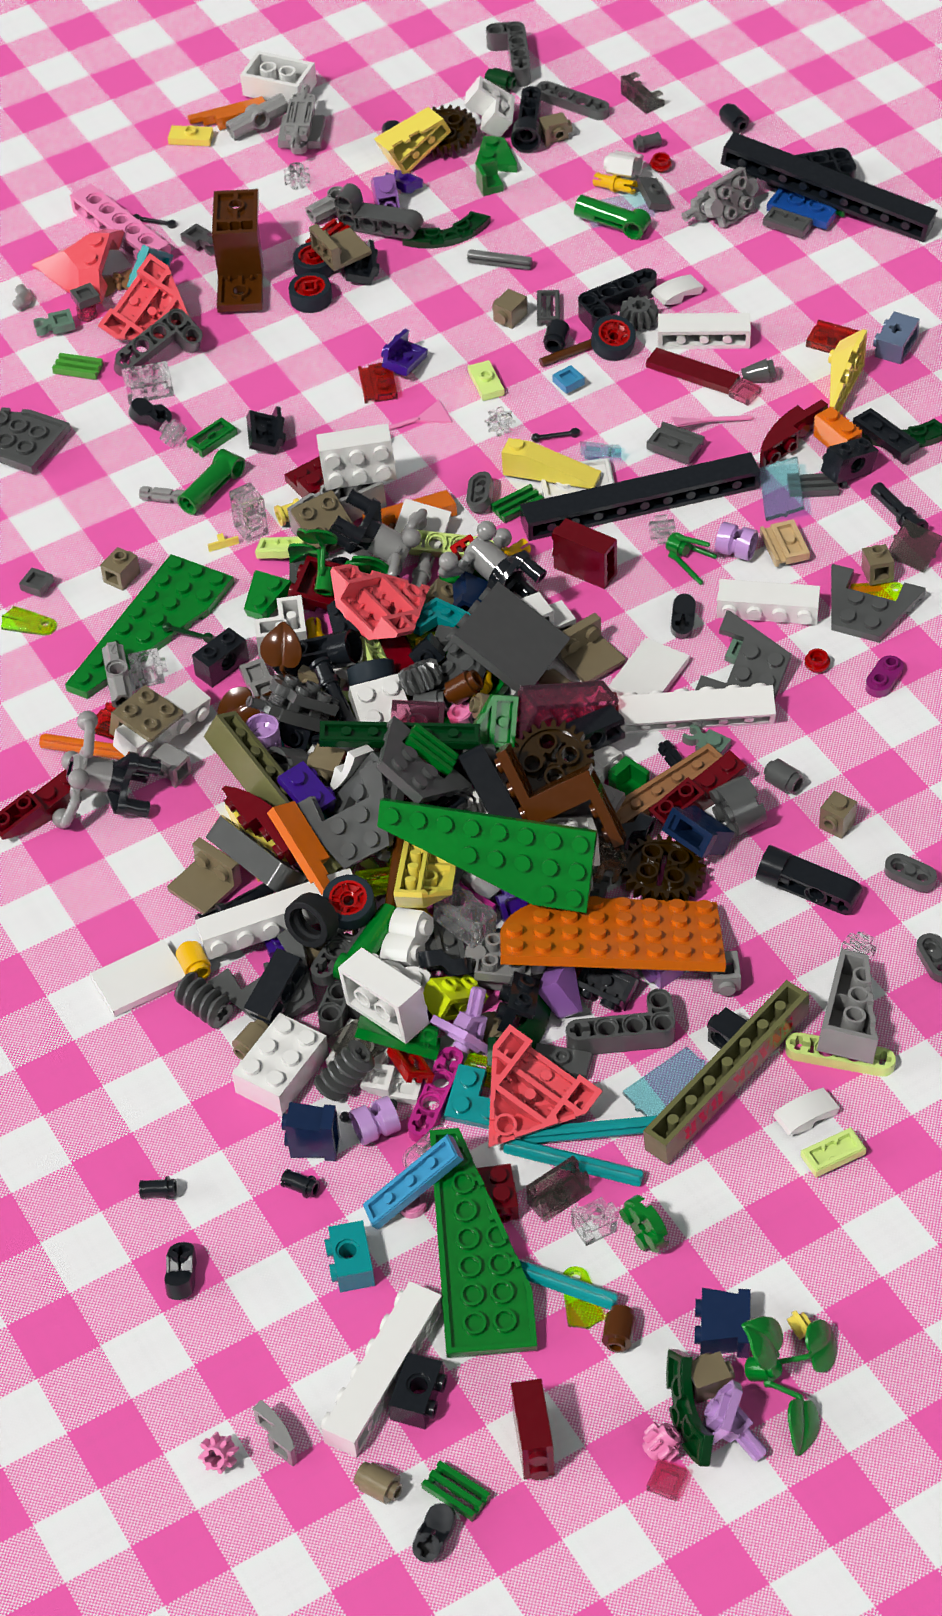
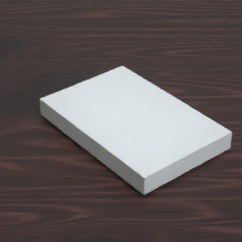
[540,458,614,499]
[608,637,690,696]
[90,939,185,1017]

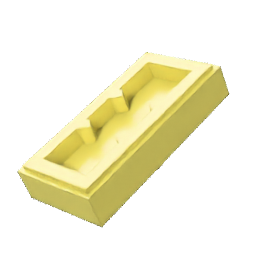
[168,125,214,146]

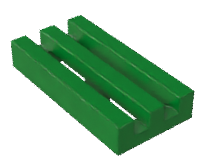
[186,417,238,458]
[491,484,544,523]
[405,723,459,776]
[421,1460,491,1522]

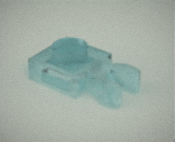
[579,441,622,460]

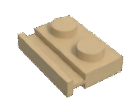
[760,519,810,567]

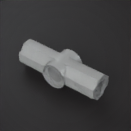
[225,93,288,140]
[102,641,133,708]

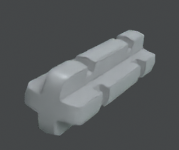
[139,486,184,503]

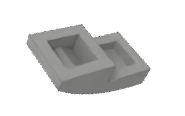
[239,658,279,698]
[253,1400,297,1466]

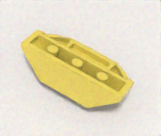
[394,840,457,909]

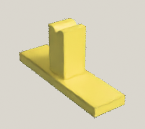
[208,533,239,552]

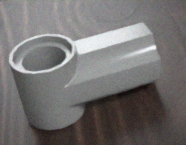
[305,186,343,224]

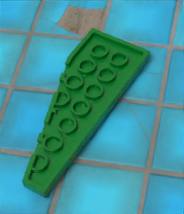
[65,554,234,699]
[377,798,598,913]
[430,1128,538,1358]

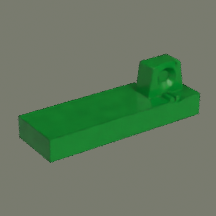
[354,1015,441,1061]

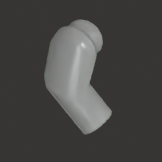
[12,284,33,311]

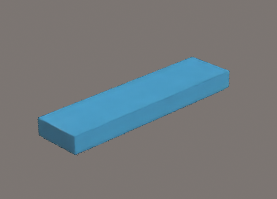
[363,1134,464,1230]

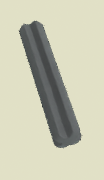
[467,249,533,270]

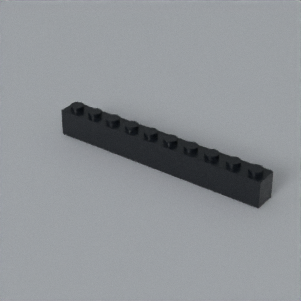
[720,132,938,242]
[520,452,760,541]

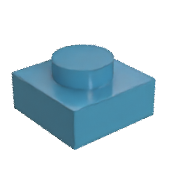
[552,365,585,394]

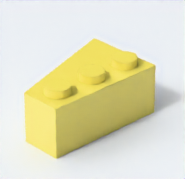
[373,107,451,174]

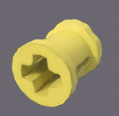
[274,498,299,526]

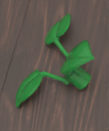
[288,528,389,596]
[741,1316,837,1456]

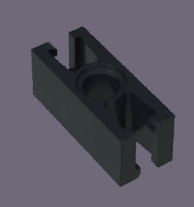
[558,704,625,762]
[244,948,309,1025]

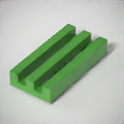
[52,353,104,380]

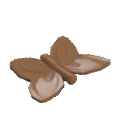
[102,269,133,297]

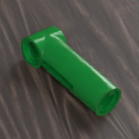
[574,194,651,240]
[177,449,245,515]
[333,903,396,980]

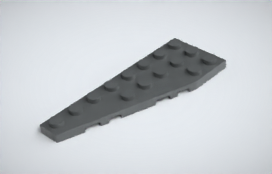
[0,407,71,474]

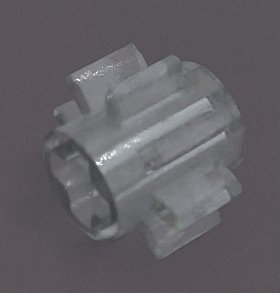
[284,162,310,190]
[484,406,516,437]
[158,419,188,448]
[649,514,676,544]
[841,931,876,962]

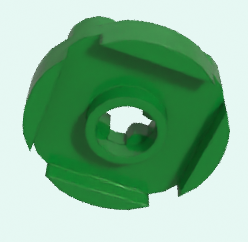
[619,1195,669,1253]

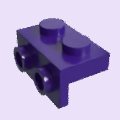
[381,329,428,376]
[277,761,336,814]

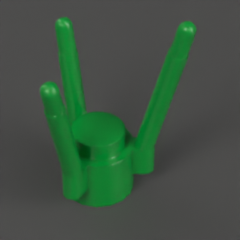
[666,532,717,585]

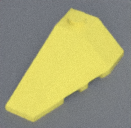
[828,329,867,412]
[501,438,601,489]

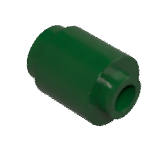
[484,68,517,93]

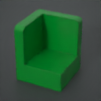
[475,158,504,196]
[608,756,650,796]

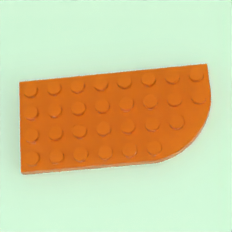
[500,896,726,972]

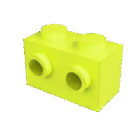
[423,975,489,1021]

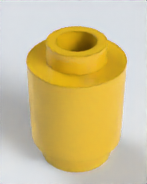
[176,941,211,979]

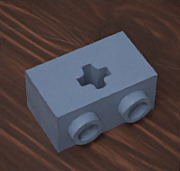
[873,311,920,364]

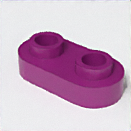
[865,655,904,698]

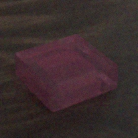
[729,378,761,406]
[647,1459,688,1502]

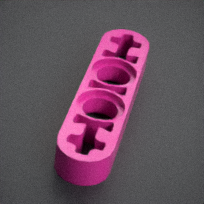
[408,1046,464,1143]

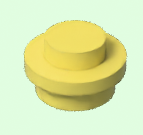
[786,1310,811,1340]

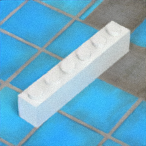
[617,683,776,734]
[195,868,353,960]
[320,1281,443,1458]

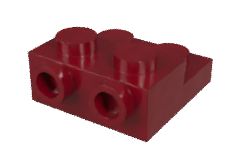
[284,456,324,498]
[288,555,341,612]
[477,1163,519,1223]

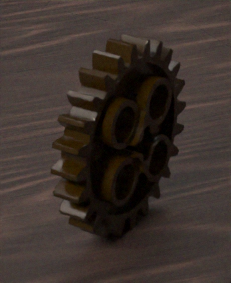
[426,105,477,159]
[513,720,595,790]
[618,834,707,901]

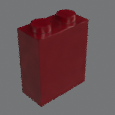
[552,518,617,589]
[511,1378,555,1480]

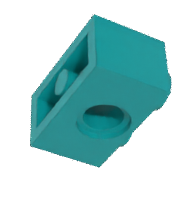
[324,1220,375,1293]

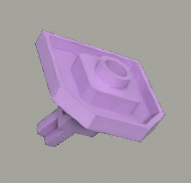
[430,986,488,1056]
[703,1379,767,1461]

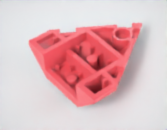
[32,229,124,304]
[98,253,197,342]
[330,564,430,640]
[488,1024,603,1148]

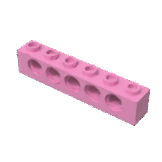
[70,183,171,261]

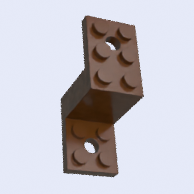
[212,189,264,313]
[494,743,627,848]

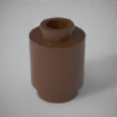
[444,670,484,705]
[602,1305,636,1353]

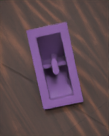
[538,966,583,1019]

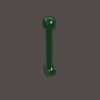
[162,623,214,643]

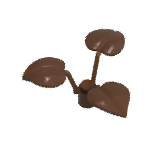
[217,622,337,733]

